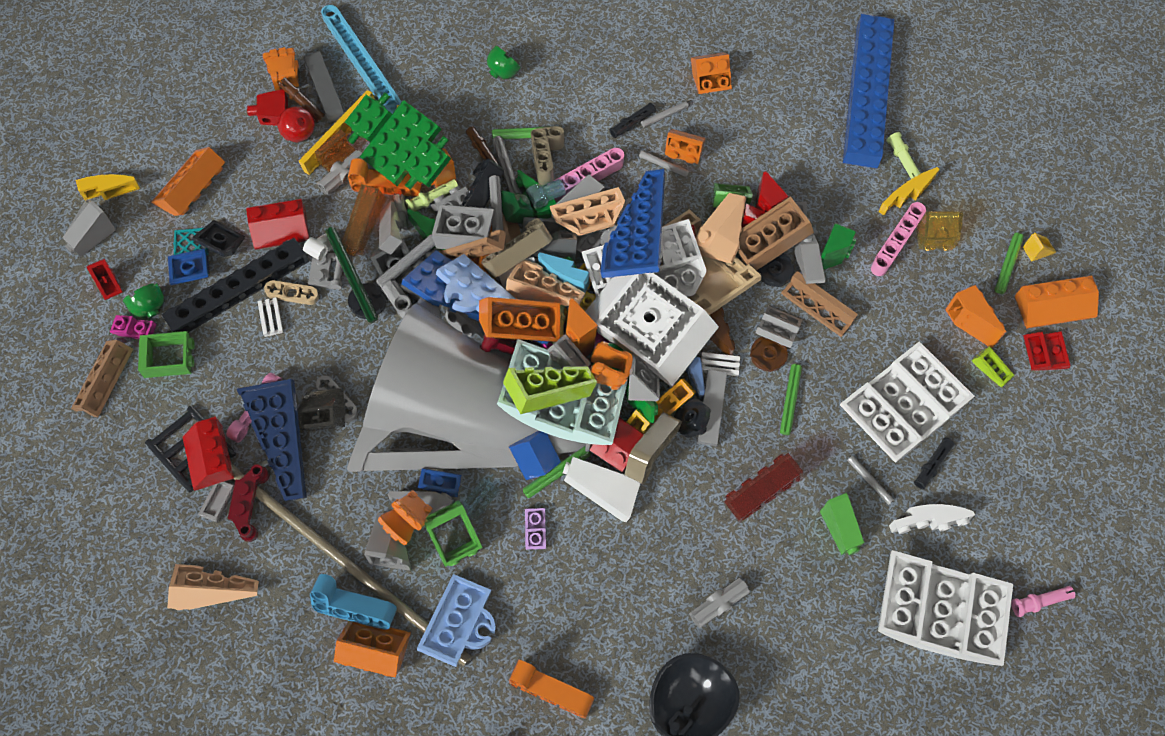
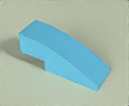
[538,252,590,293]

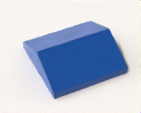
[168,248,210,285]
[508,431,561,480]

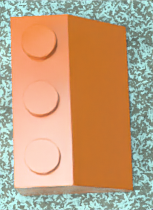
[565,298,598,357]
[334,621,411,678]

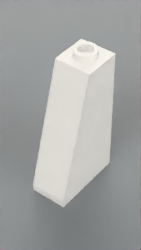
[563,457,640,522]

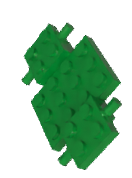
[345,92,452,190]

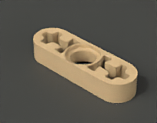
[264,280,319,305]

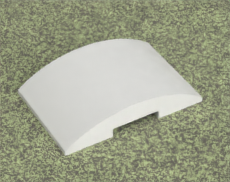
[840,342,975,463]
[878,550,1013,666]

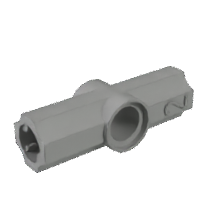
[317,150,367,195]
[382,280,413,319]
[689,578,750,628]

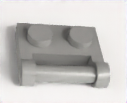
[308,253,343,289]

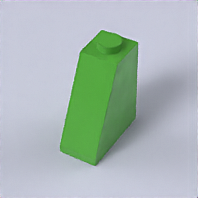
[820,493,864,556]

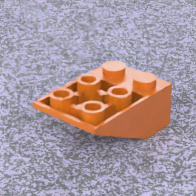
[945,285,1006,348]

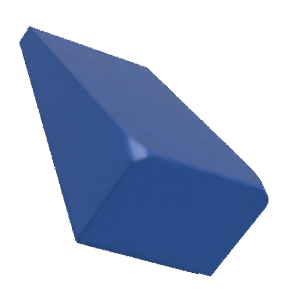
[418,468,462,498]

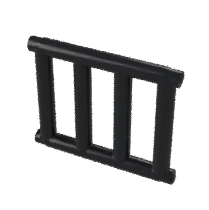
[145,405,236,493]

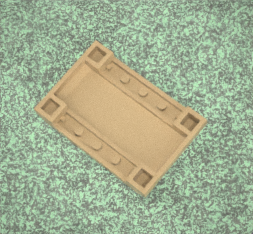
[660,209,761,315]

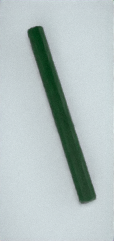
[325,226,378,323]

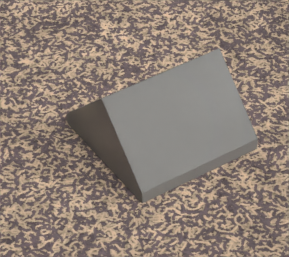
[628,354,660,401]

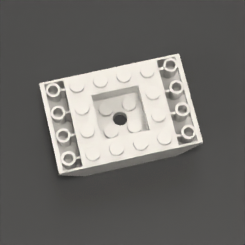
[585,273,719,387]

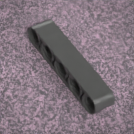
[303,51,344,124]

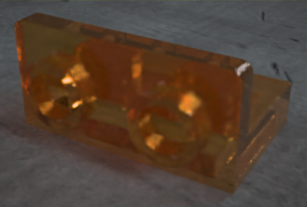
[315,129,355,172]

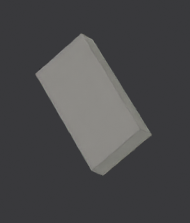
[198,481,234,523]

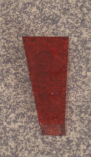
[724,453,803,523]

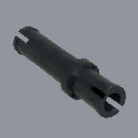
[609,102,656,138]
[914,437,955,489]

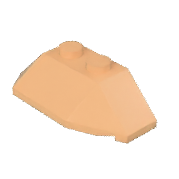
[550,187,625,236]

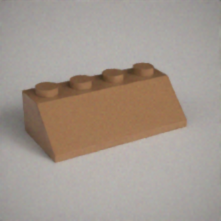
[737,196,814,270]

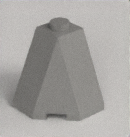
[62,199,116,257]
[364,511,411,571]

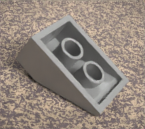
[432,205,495,249]

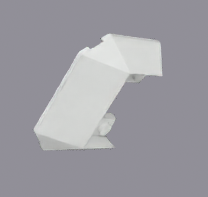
[582,219,707,297]

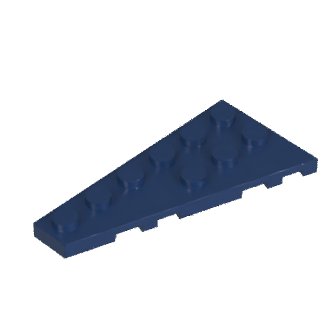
[236,379,307,501]

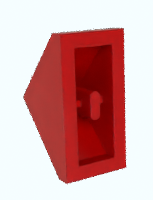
[86,258,123,300]

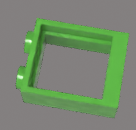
[138,331,195,378]
[424,500,482,567]

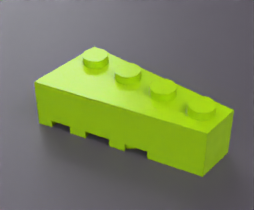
[503,366,597,415]

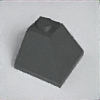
[370,239,415,284]

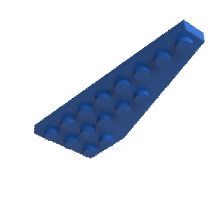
[600,169,665,278]
[402,250,550,344]

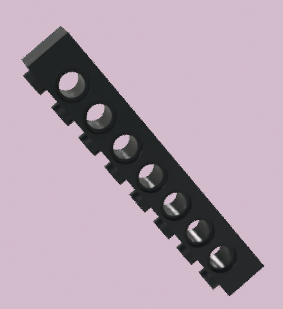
[161,238,309,333]

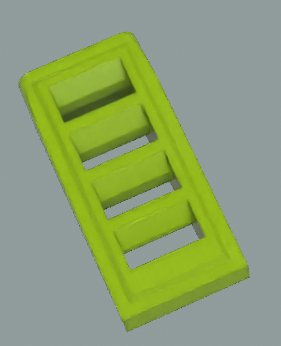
[971,346,1014,387]

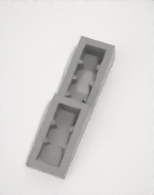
[379,201,402,255]
[697,369,727,447]

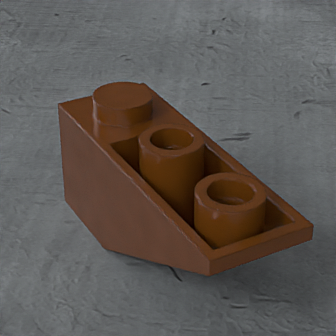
[709,307,735,355]

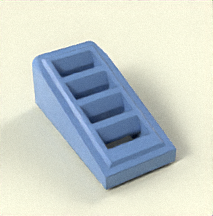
[686,357,705,399]

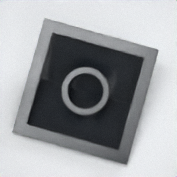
[192,220,245,257]

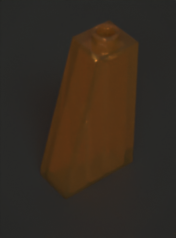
[342,184,387,256]

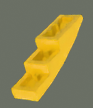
[878,167,940,216]

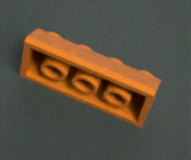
[151,147,225,216]
[1015,276,1099,329]
[479,297,560,342]

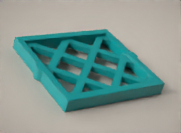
[173,228,208,255]

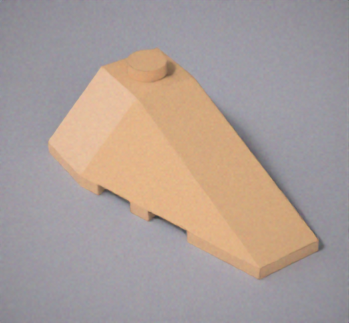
[695,193,746,263]
[506,260,585,306]
[167,564,259,610]

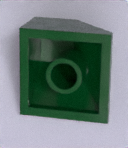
[501,190,534,224]

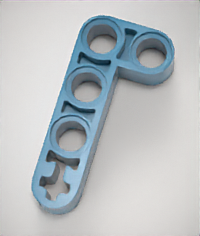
[310,574,397,630]

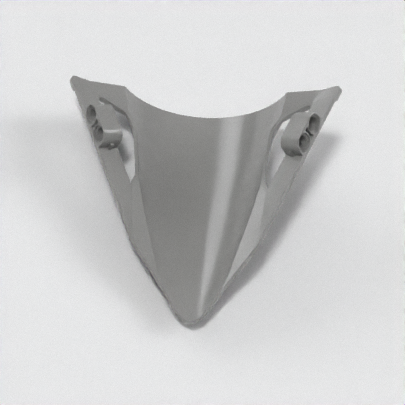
[347,297,586,472]

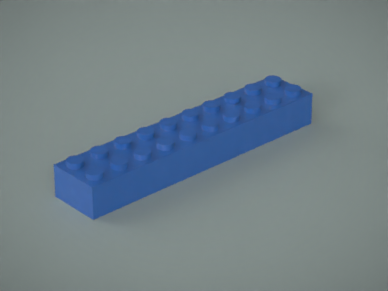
[843,14,894,168]

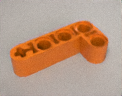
[348,158,422,197]
[509,660,595,719]

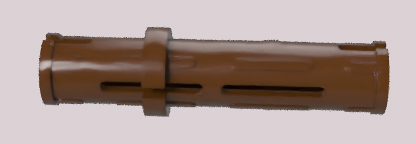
[278,77,325,122]
[466,126,501,166]

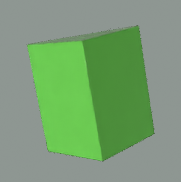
[713,183,752,208]

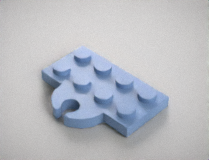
[436,254,516,312]
[417,574,495,667]

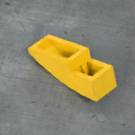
[75,174,140,201]

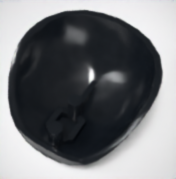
[649,653,740,736]

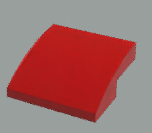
[1023,331,1071,371]

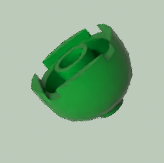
[486,46,521,79]
[123,283,164,318]

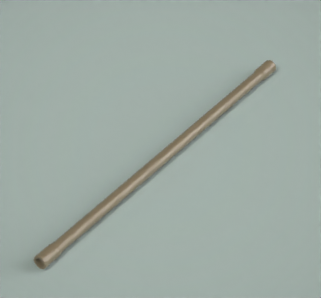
[231,463,472,667]

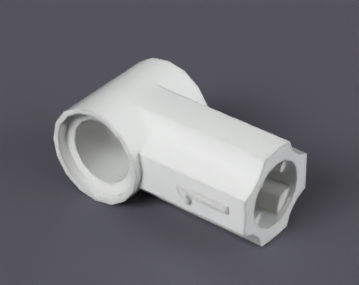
[303,233,333,261]

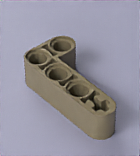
[531,126,565,186]
[481,218,553,278]
[625,412,682,484]

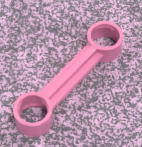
[226,373,282,443]

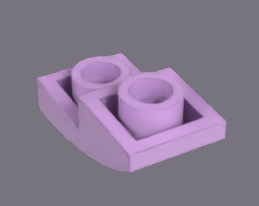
[525,508,546,550]

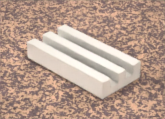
[258,297,284,337]
[701,352,740,376]

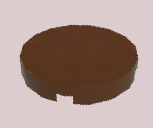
[750,336,788,372]

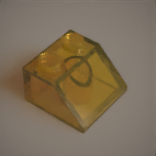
[916,212,963,251]

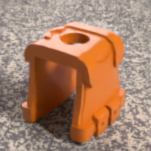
[263,47,300,90]
[590,341,633,390]
[378,489,433,545]

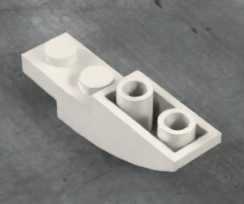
[889,504,975,534]

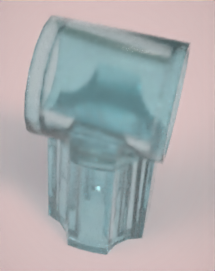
[526,179,565,209]

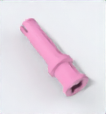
[1011,586,1075,617]

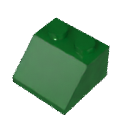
[821,223,857,270]

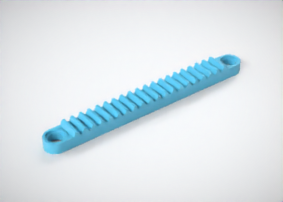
[321,5,401,114]

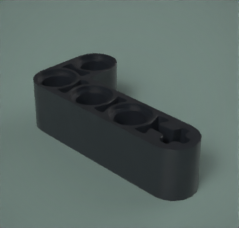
[460,159,504,208]

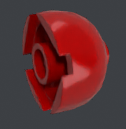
[278,106,315,143]

